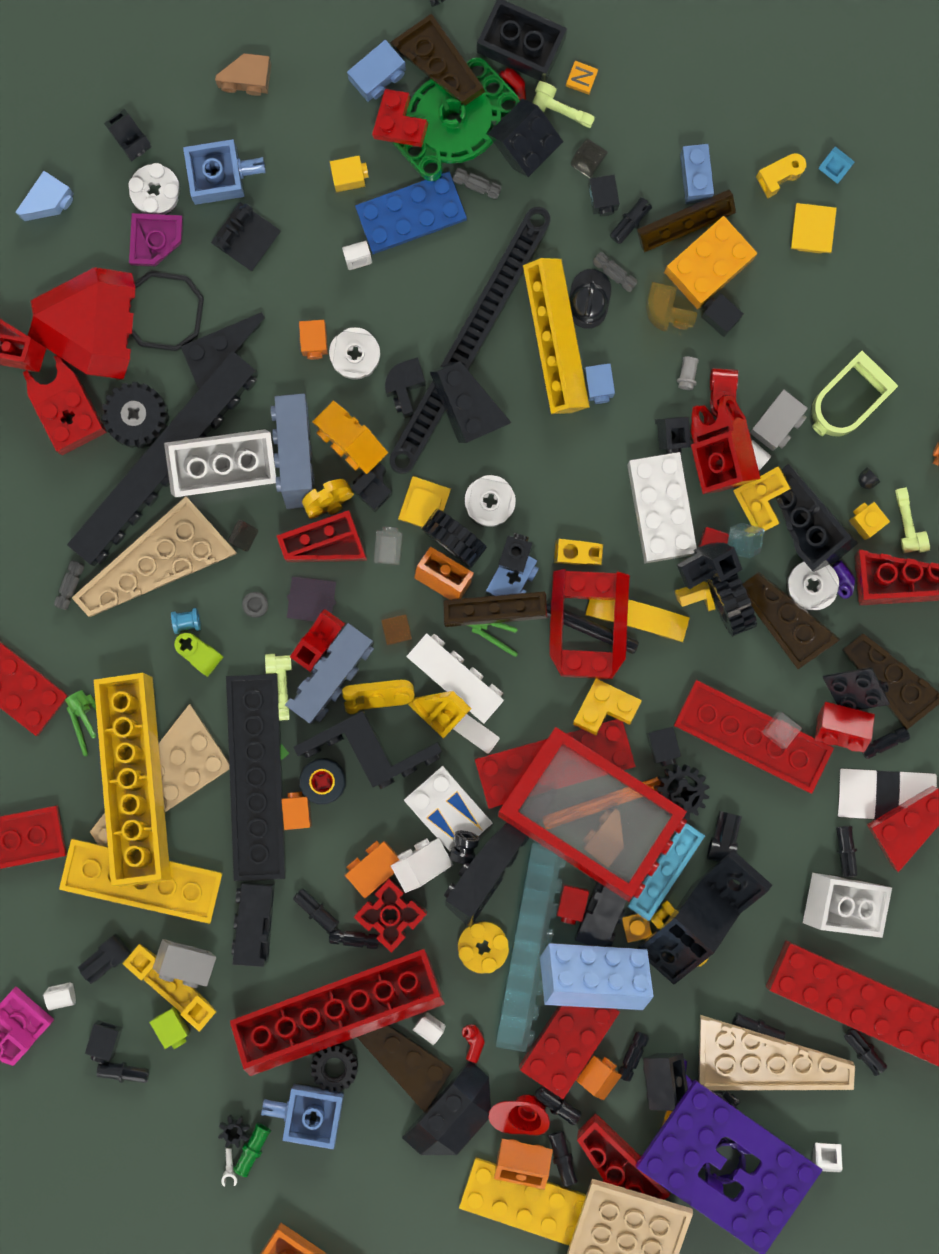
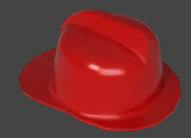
[488,1094,550,1135]

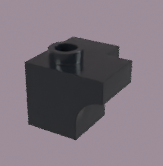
[351,463,392,512]

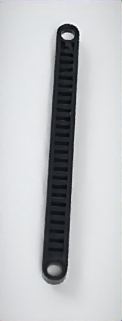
[389,207,550,475]

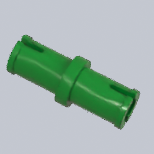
[233,1123,271,1177]

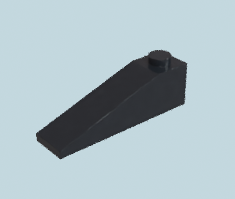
[776,463,858,572]

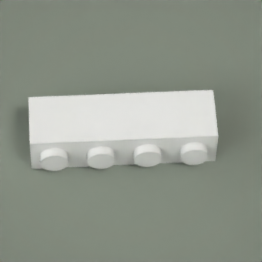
[406,633,504,724]

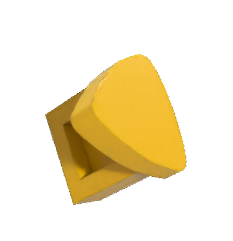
[674,581,715,612]

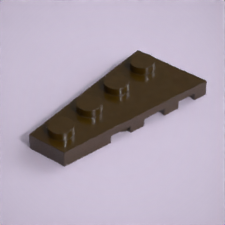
[390,14,485,106]
[743,572,840,669]
[842,634,939,729]
[357,1025,453,1113]

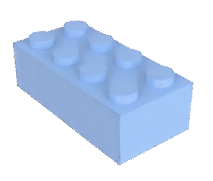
[540,943,654,1010]

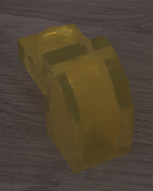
[646,282,697,332]

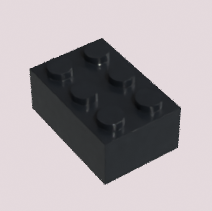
[477,0,567,82]

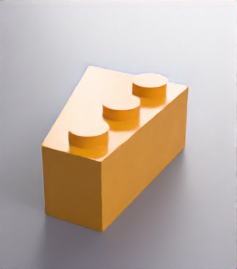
[312,400,388,474]

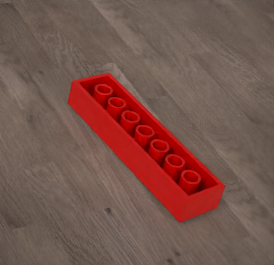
[765,940,939,1066]
[230,949,445,1076]

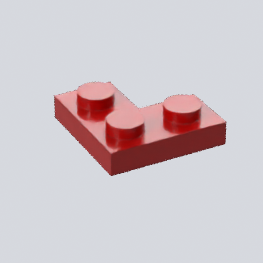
[372,89,428,147]

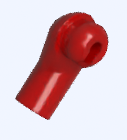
[462,1024,485,1063]

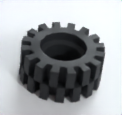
[311,1044,358,1093]

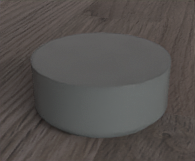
[242,592,268,618]

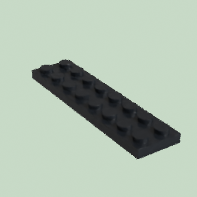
[226,674,286,881]

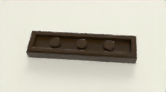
[637,189,736,253]
[443,591,547,627]

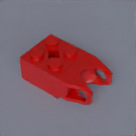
[23,355,107,455]
[691,395,761,494]

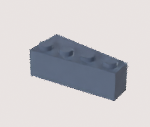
[271,394,315,509]
[285,623,374,724]

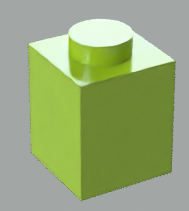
[149,1007,191,1049]

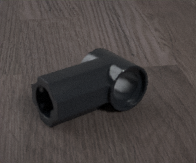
[707,811,742,862]
[78,934,131,984]

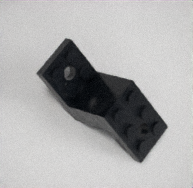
[293,711,442,790]
[637,850,772,985]

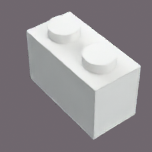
[391,838,453,893]

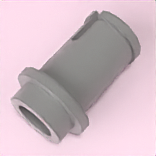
[677,357,699,390]

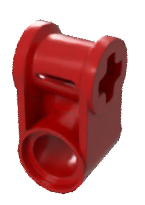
[710,368,738,418]

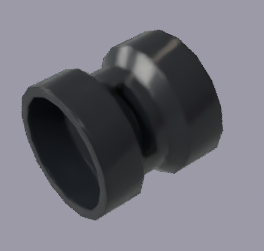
[449,830,480,864]

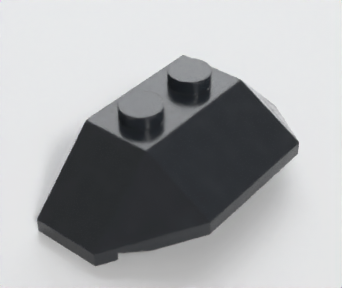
[402,1061,491,1155]

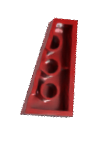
[854,549,939,605]
[577,1113,671,1200]

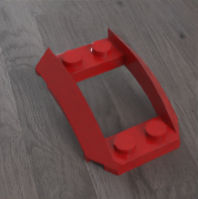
[550,569,630,679]

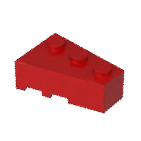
[0,319,47,372]
[277,510,367,562]
[867,786,939,872]

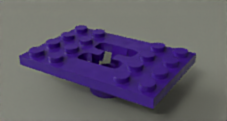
[635,1080,823,1254]

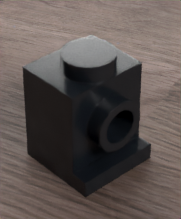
[655,417,691,454]

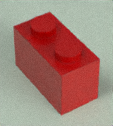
[815,702,875,752]

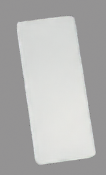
[453,714,500,754]

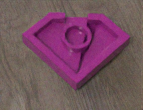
[129,213,183,267]

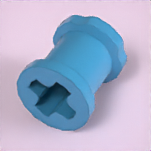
[171,608,201,634]

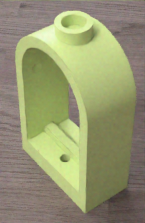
[811,351,898,436]

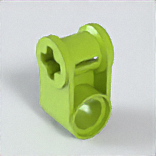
[174,633,224,677]

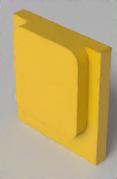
[791,203,836,253]
[398,476,451,527]

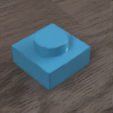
[818,146,855,184]

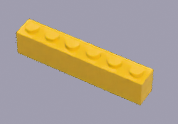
[523,258,590,414]

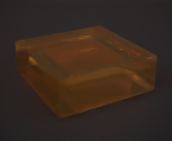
[381,615,412,645]

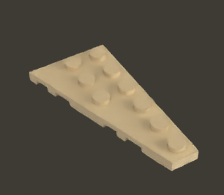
[72,496,238,617]
[90,704,230,847]
[698,1015,855,1090]

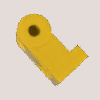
[756,153,806,199]
[554,539,603,566]

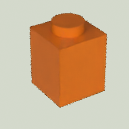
[299,320,328,360]
[282,792,312,830]
[576,1056,622,1100]

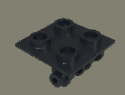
[211,202,281,272]
[823,667,890,710]

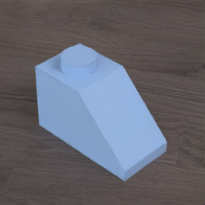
[16,171,74,221]

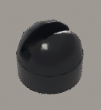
[858,467,880,489]

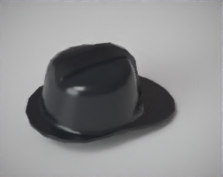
[569,269,611,329]

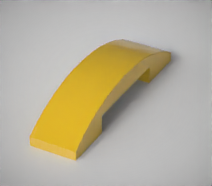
[585,599,690,642]
[122,944,217,1032]

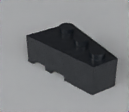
[430,362,512,443]
[574,868,631,947]
[232,882,275,967]

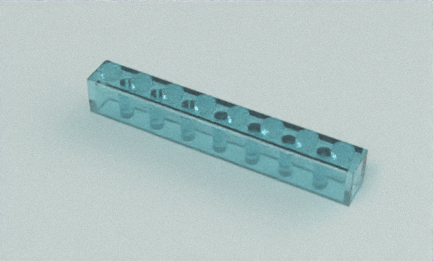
[496,841,566,1052]

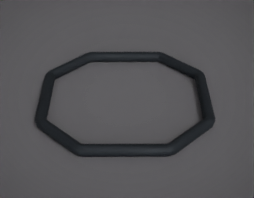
[130,272,204,351]

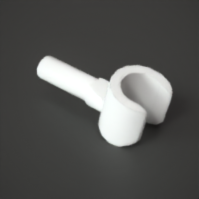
[221,1148,238,1187]

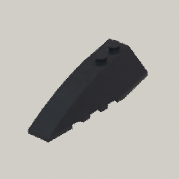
[444,789,557,928]

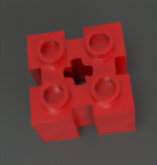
[354,877,427,953]

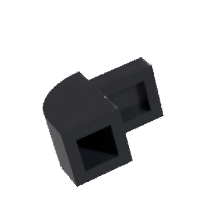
[104,109,151,162]
[385,357,426,418]
[677,543,743,589]

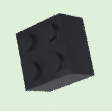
[487,98,564,177]

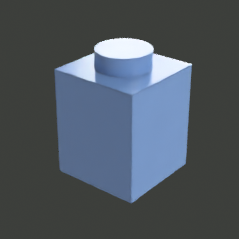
[584,364,615,404]

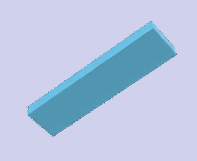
[627,823,705,921]

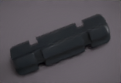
[862,727,910,759]
[329,929,379,949]
[619,1031,649,1082]

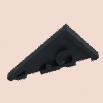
[181,312,265,389]

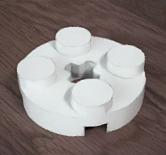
[128,163,180,215]
[329,328,380,379]
[465,475,516,527]
[787,562,839,611]

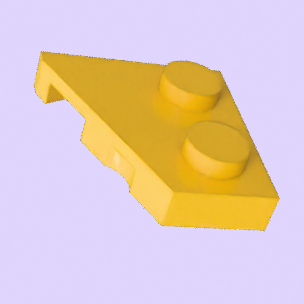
[408,691,472,738]

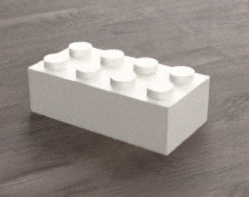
[164,429,276,497]
[627,452,697,564]

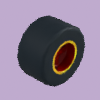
[300,759,346,804]

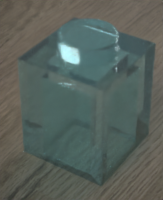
[727,523,765,558]

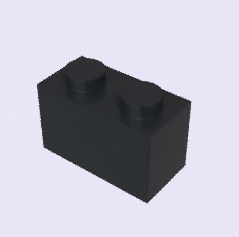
[643,1053,688,1111]

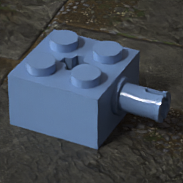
[183,139,266,205]
[261,1084,344,1149]

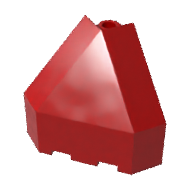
[28,267,135,379]

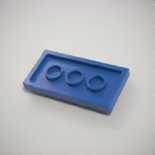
[355,171,467,254]

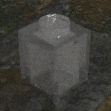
[374,527,403,565]
[761,712,802,748]

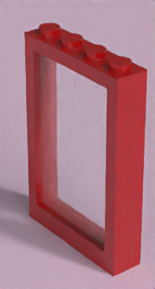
[498,727,687,902]

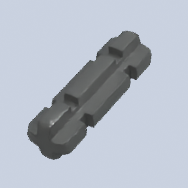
[452,168,501,199]
[593,252,638,292]
[54,561,84,610]

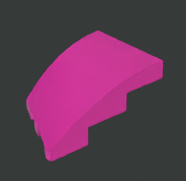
[0,986,54,1066]

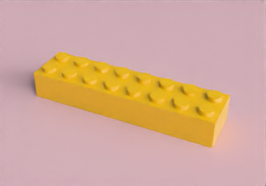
[94,673,171,887]

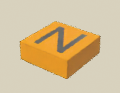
[566,61,598,95]

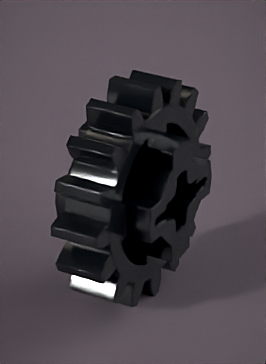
[654,764,710,820]

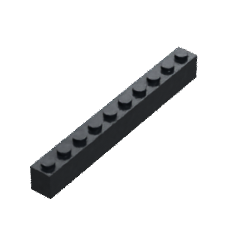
[67,351,258,566]

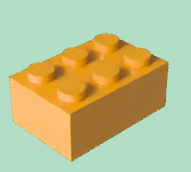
[664,216,758,310]

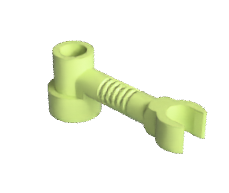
[532,81,594,128]
[895,487,930,553]
[265,654,291,721]

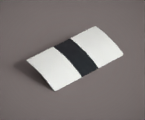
[838,769,937,819]

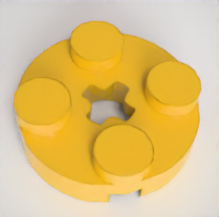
[302,479,354,519]
[458,921,509,974]

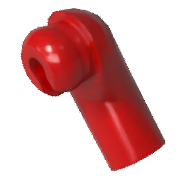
[499,68,526,103]

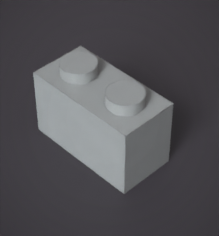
[749,390,808,451]
[153,939,216,988]

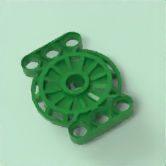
[392,57,519,181]

